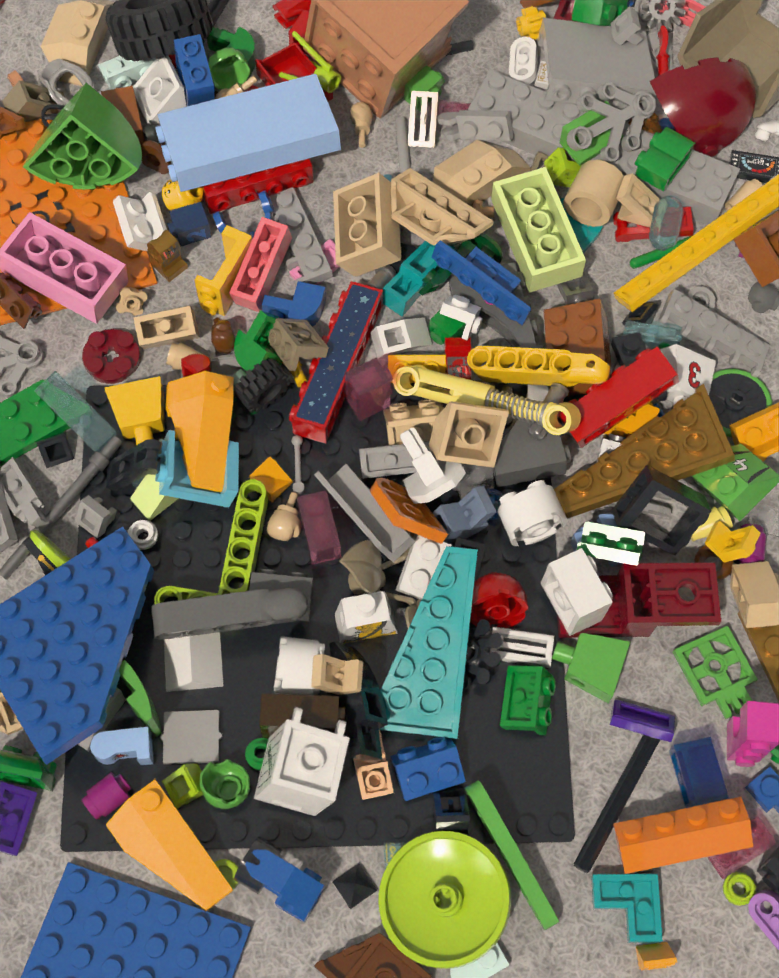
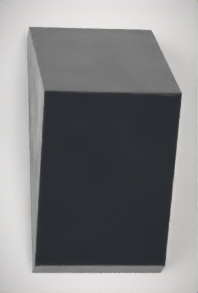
[433,788,470,836]

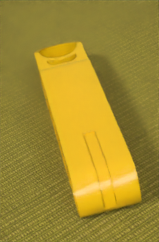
[467,346,610,387]

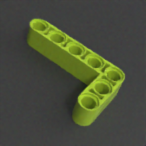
[155,479,268,604]

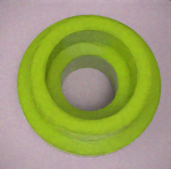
[722,872,756,906]

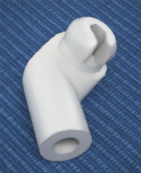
[755,120,779,141]

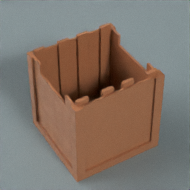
[303,0,469,119]

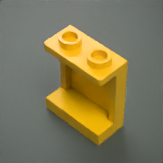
[194,225,252,316]

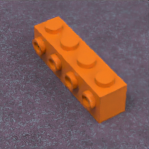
[613,796,753,874]

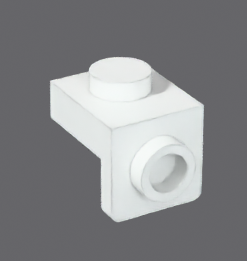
[440,295,483,340]

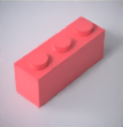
[229,217,292,312]

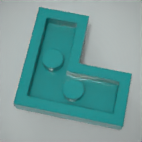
[591,874,663,943]

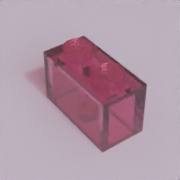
[345,358,393,421]
[297,490,341,565]

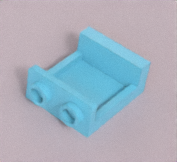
[155,430,239,508]

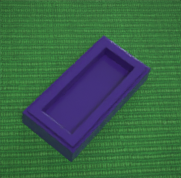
[610,699,675,742]

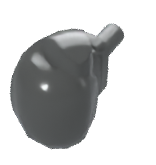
[748,282,779,313]

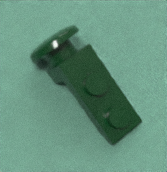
[418,233,503,296]

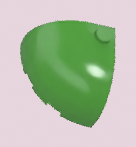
[23,83,142,190]

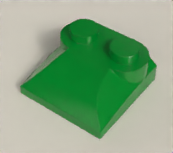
[0,746,57,791]

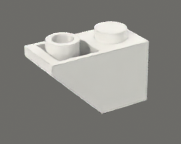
[370,317,432,359]

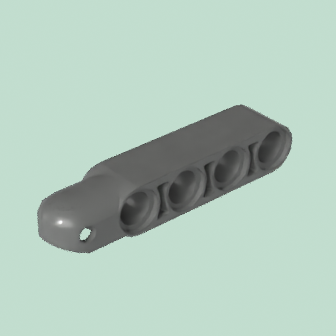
[152,588,308,639]

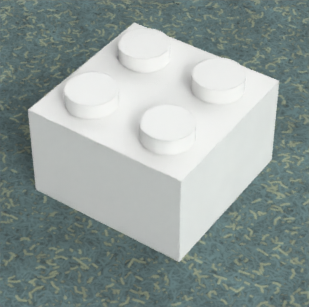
[541,548,613,636]

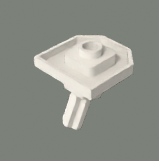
[400,428,466,504]

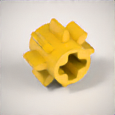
[516,6,546,40]

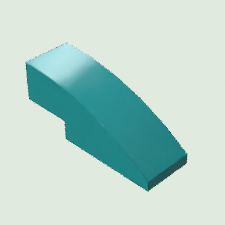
[383,241,455,317]

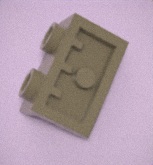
[269,318,329,371]

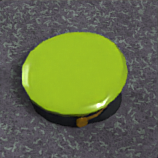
[23,529,71,575]

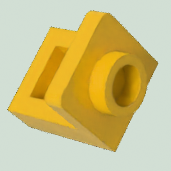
[705,521,761,563]

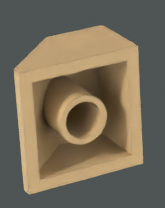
[428,401,509,468]

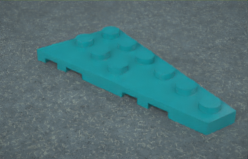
[379,546,478,739]

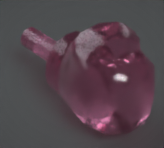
[429,99,471,121]

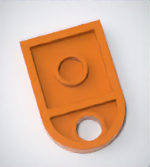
[370,478,448,544]

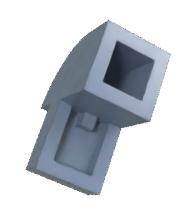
[432,486,496,544]

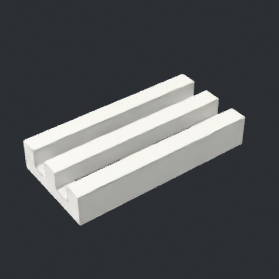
[489,627,554,668]

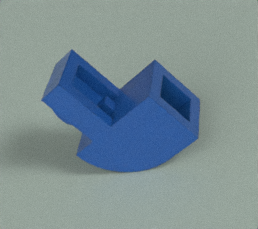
[262,281,326,327]

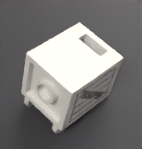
[254,707,349,816]

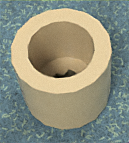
[563,160,624,227]

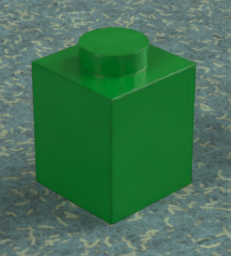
[429,309,466,345]

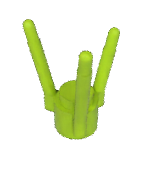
[279,31,341,93]

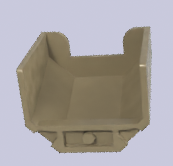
[677,0,779,118]

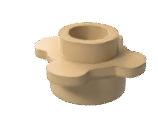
[116,287,147,316]

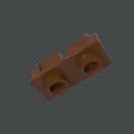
[0,272,42,329]

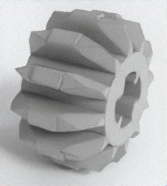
[641,0,686,32]

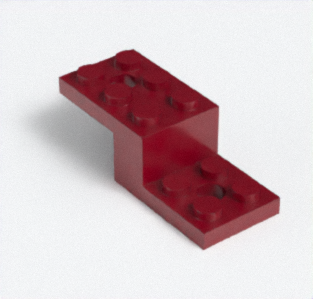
[557,563,722,638]

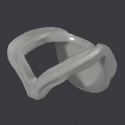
[39,59,93,105]

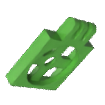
[673,626,758,719]

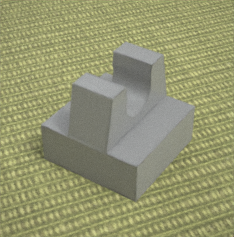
[610,6,643,46]
[75,495,117,538]

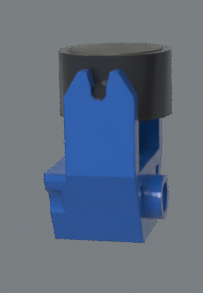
[234,836,325,923]

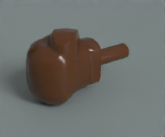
[211,318,235,354]

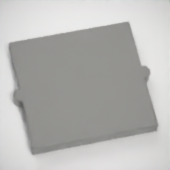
[160,710,223,764]

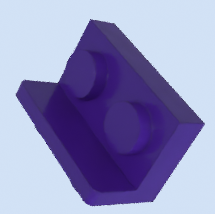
[0,781,37,856]

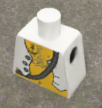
[335,591,397,644]

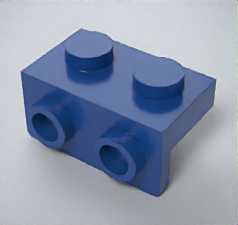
[391,737,466,801]

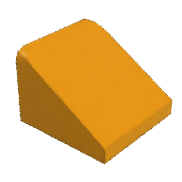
[636,942,677,971]

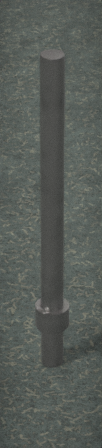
[0,435,123,580]

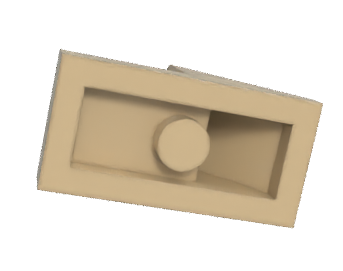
[616,173,666,229]

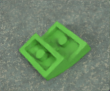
[119,659,162,737]

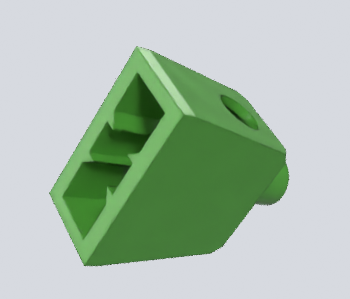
[552,633,630,703]

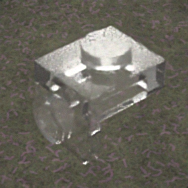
[452,463,494,499]

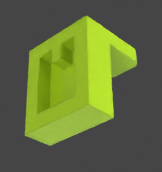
[544,147,582,187]

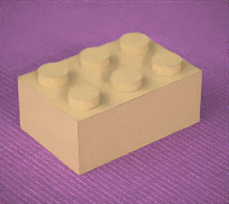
[333,173,401,276]

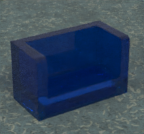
[669,737,729,808]

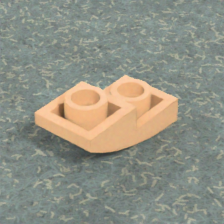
[348,730,394,800]

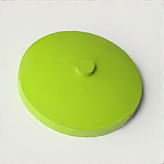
[378,831,511,969]

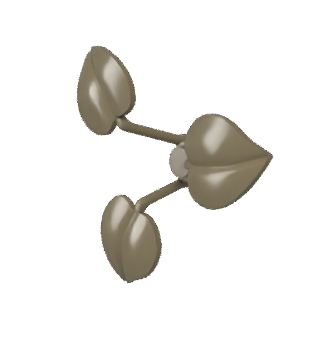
[340,530,422,629]

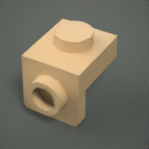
[311,654,363,695]

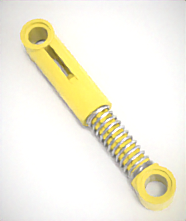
[393,365,581,435]

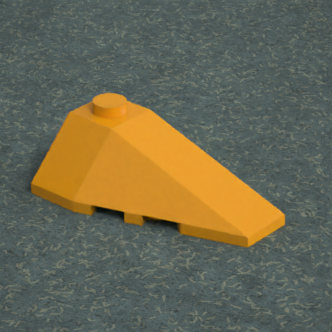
[166,371,234,492]
[106,780,234,911]

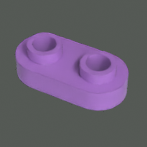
[748,890,779,950]

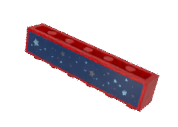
[289,281,383,444]

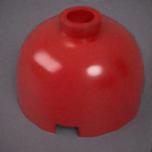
[470,572,528,629]

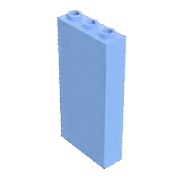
[155,74,341,192]

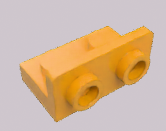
[729,402,779,461]

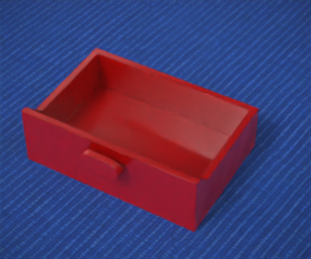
[255,42,333,102]

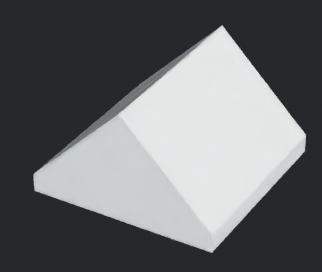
[133,55,187,124]
[164,632,223,692]

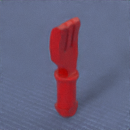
[656,25,669,76]

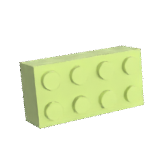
[491,167,586,293]

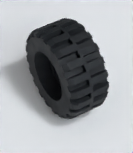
[105,0,214,61]

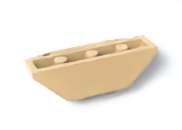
[41,0,114,86]
[433,140,530,207]
[391,168,494,246]

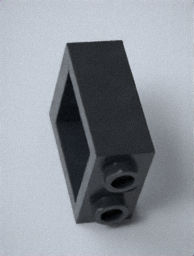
[612,465,711,556]

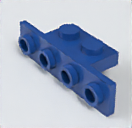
[431,240,532,325]

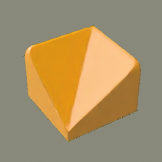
[249,457,293,502]

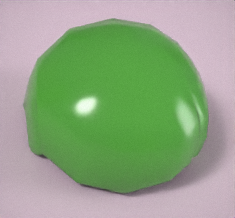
[208,47,250,90]
[200,759,250,809]

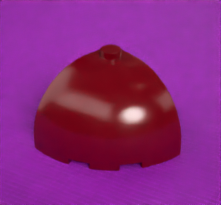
[649,57,756,158]

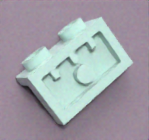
[98,56,156,90]

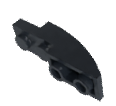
[329,641,388,763]

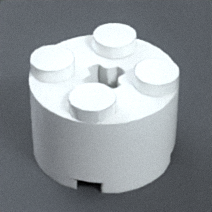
[498,480,568,546]
[274,636,325,696]

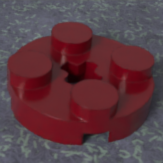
[82,329,141,384]

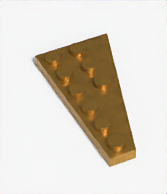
[554,384,735,519]

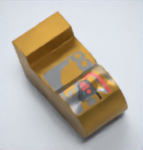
[147,230,188,282]

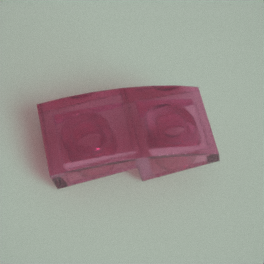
[707,816,777,879]

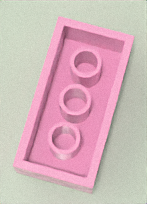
[0,212,128,324]

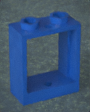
[174,34,215,106]

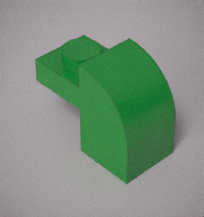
[207,27,256,80]
[234,310,282,371]

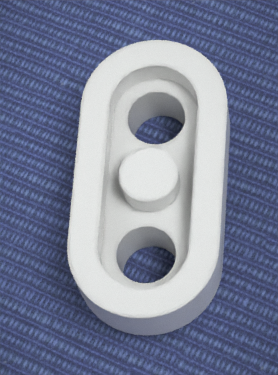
[509,37,538,85]

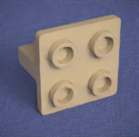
[383,399,444,445]

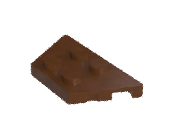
[314,933,432,978]

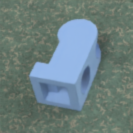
[90,726,154,765]

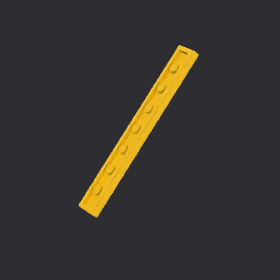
[613,174,779,312]

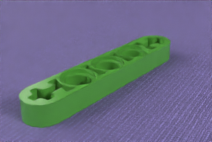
[465,780,559,931]

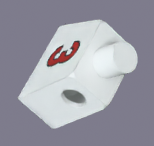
[660,344,716,408]

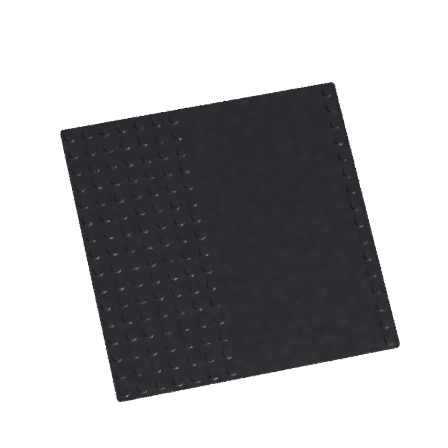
[60,380,575,852]

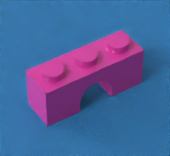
[727,701,779,767]

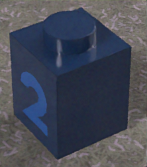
[167,202,211,247]

